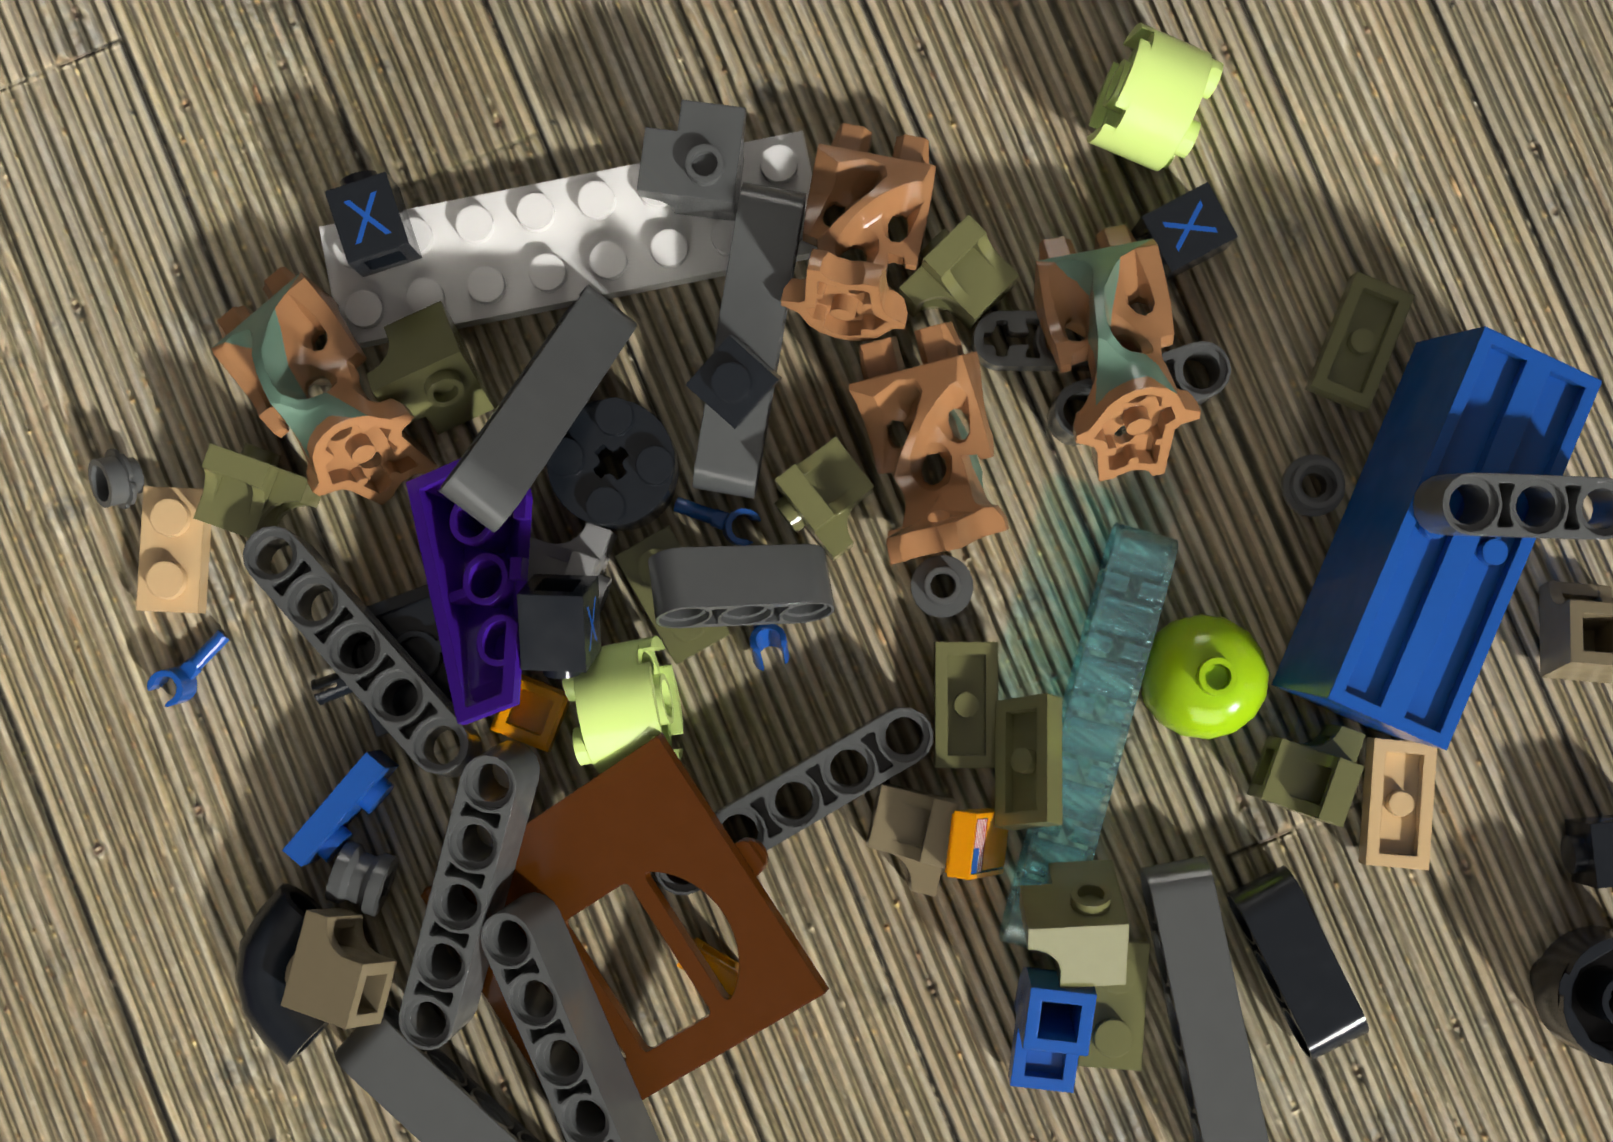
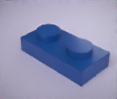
[282,749,399,867]

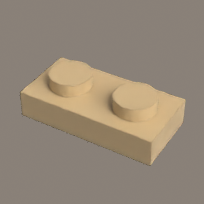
[136,486,211,614]
[1358,737,1437,870]

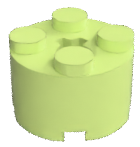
[1087,22,1224,171]
[562,636,684,774]

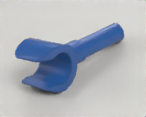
[674,497,761,546]
[749,624,789,671]
[147,630,230,707]

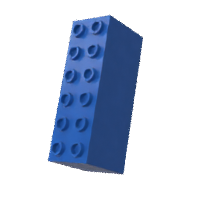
[1271,326,1602,751]

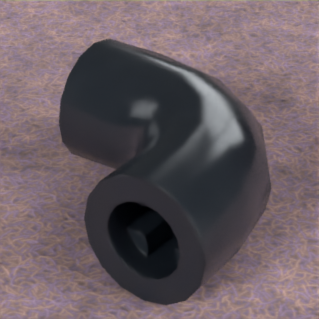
[235,884,329,1065]

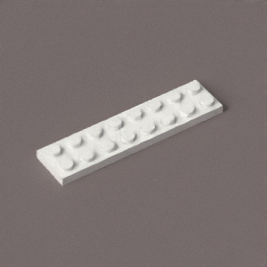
[319,131,817,348]

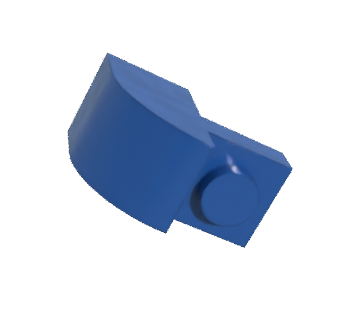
[1008,967,1097,1093]

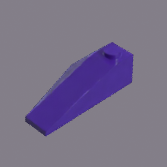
[406,458,533,725]

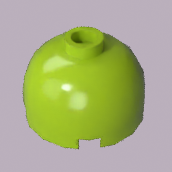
[1139,614,1269,739]

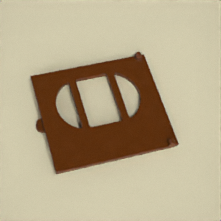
[420,733,829,1112]

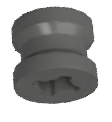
[325,840,399,917]

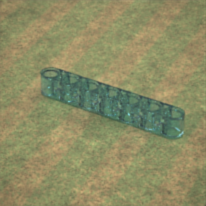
[999,522,1178,955]

